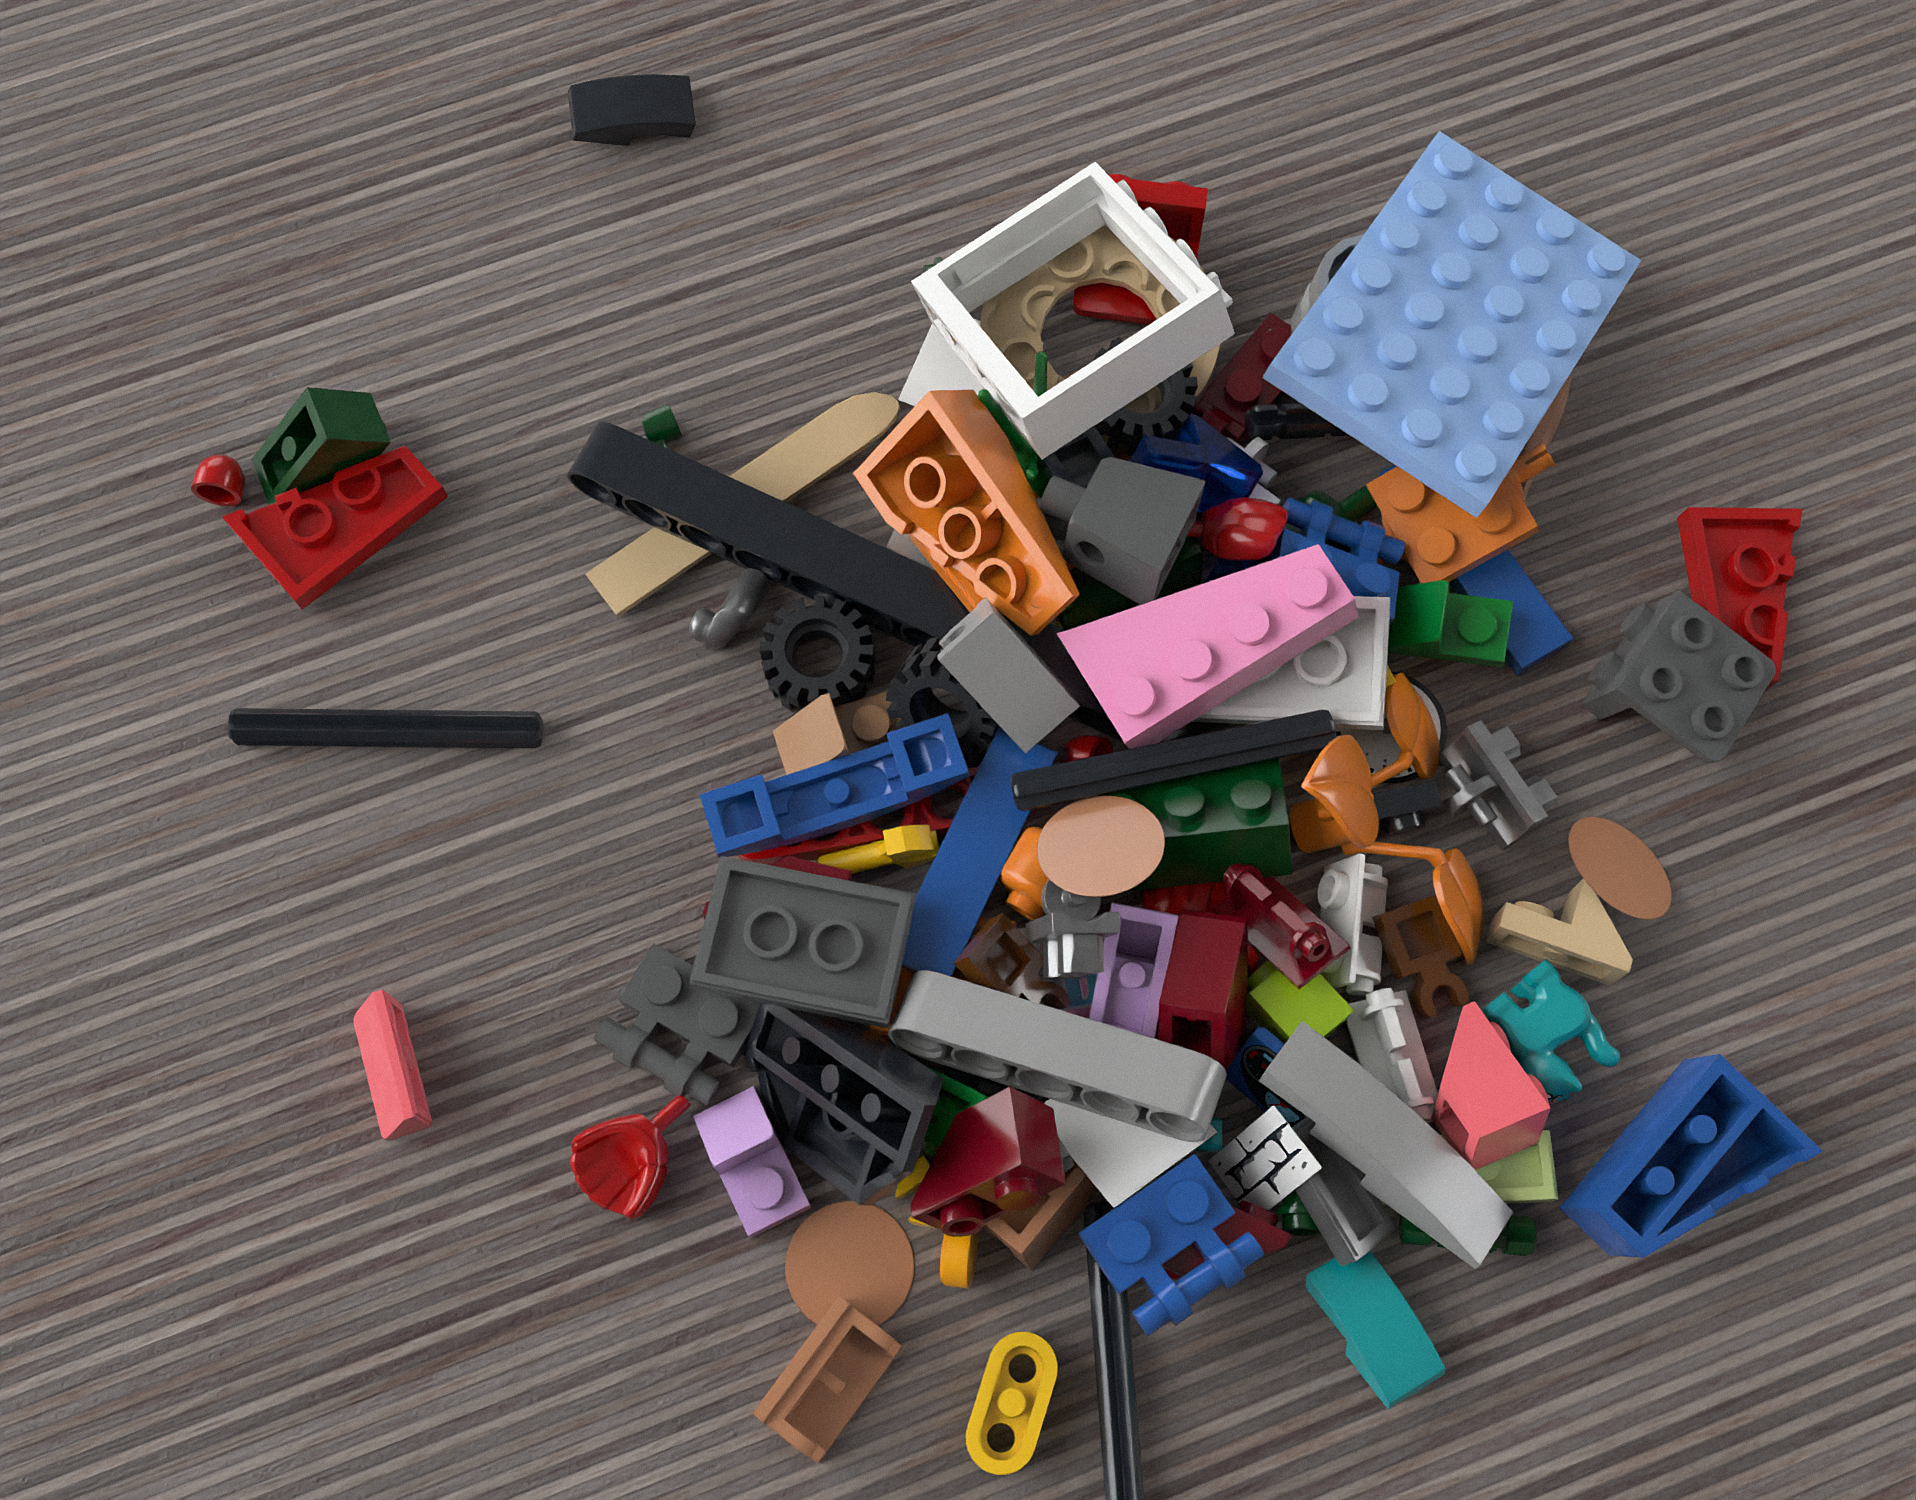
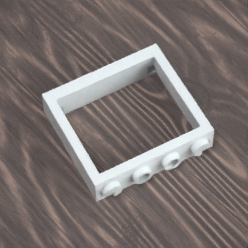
[911,162,1235,459]

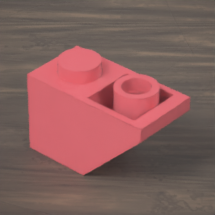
[1432,1001,1551,1170]

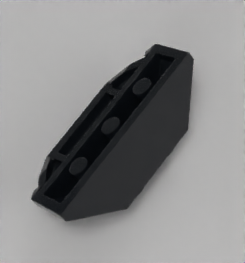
[744,1003,943,1205]

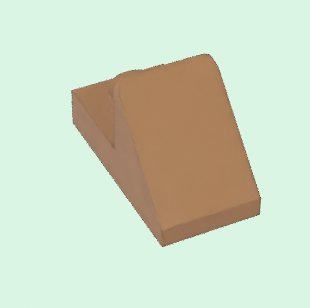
[773,691,901,775]

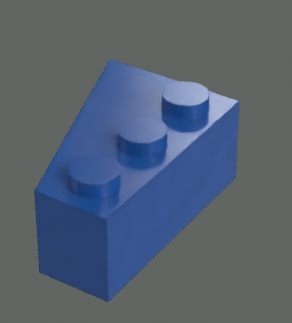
[1559,1054,1823,1258]

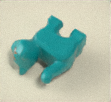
[1481,959,1620,1105]

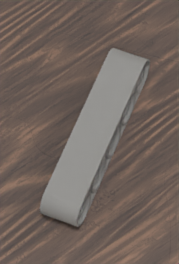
[888,970,1227,1142]

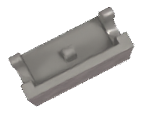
[937,597,1080,754]

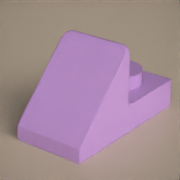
[1089,902,1178,1039]
[693,1086,811,1239]

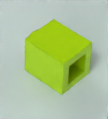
[1246,961,1354,1044]

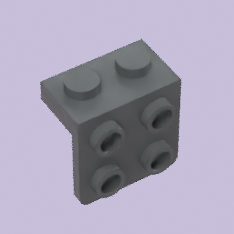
[1581,590,1776,763]

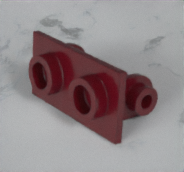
[1214,863,1351,990]

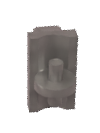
[1439,720,1557,851]
[1026,879,1120,979]

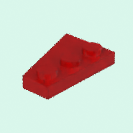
[222,446,448,610]
[1677,507,1802,690]

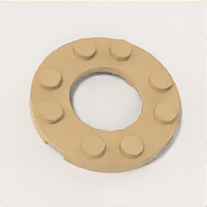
[980,225,1220,451]

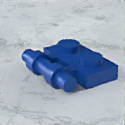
[1271,497,1405,625]
[1079,1154,1264,1336]

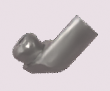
[689,568,770,649]

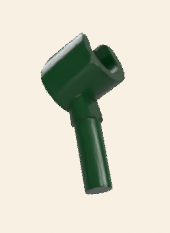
[642,405,682,448]

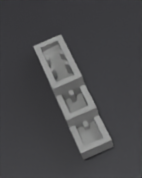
[1259,1021,1513,1269]

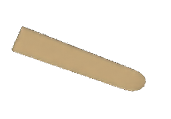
[586,392,900,618]

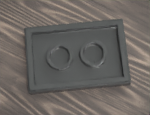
[689,856,917,1028]

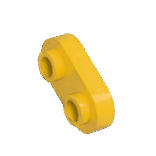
[966,1332,1058,1475]

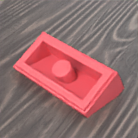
[354,989,432,1140]

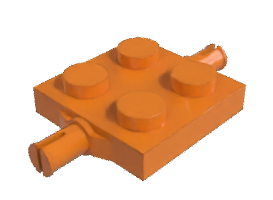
[1366,442,1555,583]

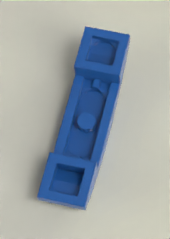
[699,713,969,858]

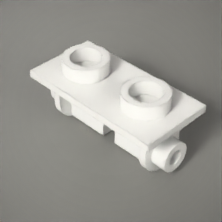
[1318,854,1388,997]
[1346,988,1438,1123]

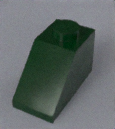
[252,387,391,505]

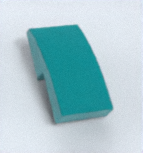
[1305,1251,1446,1410]

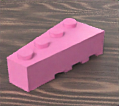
[1057,544,1358,749]

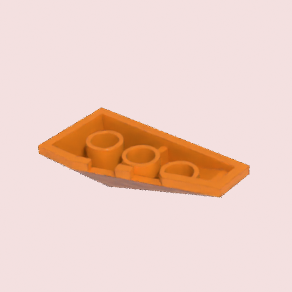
[853,389,1080,636]

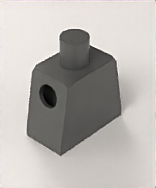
[1040,457,1205,605]

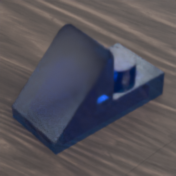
[1130,414,1263,512]

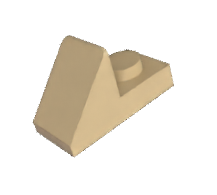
[1485,879,1633,986]

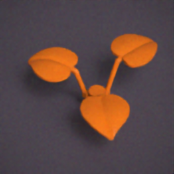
[1290,673,1484,965]

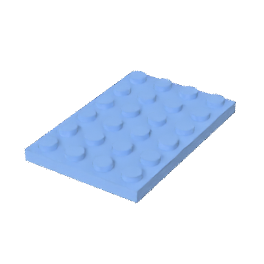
[1263,131,1641,518]

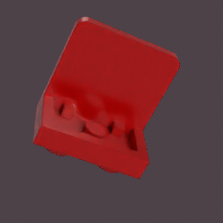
[1072,174,1208,325]

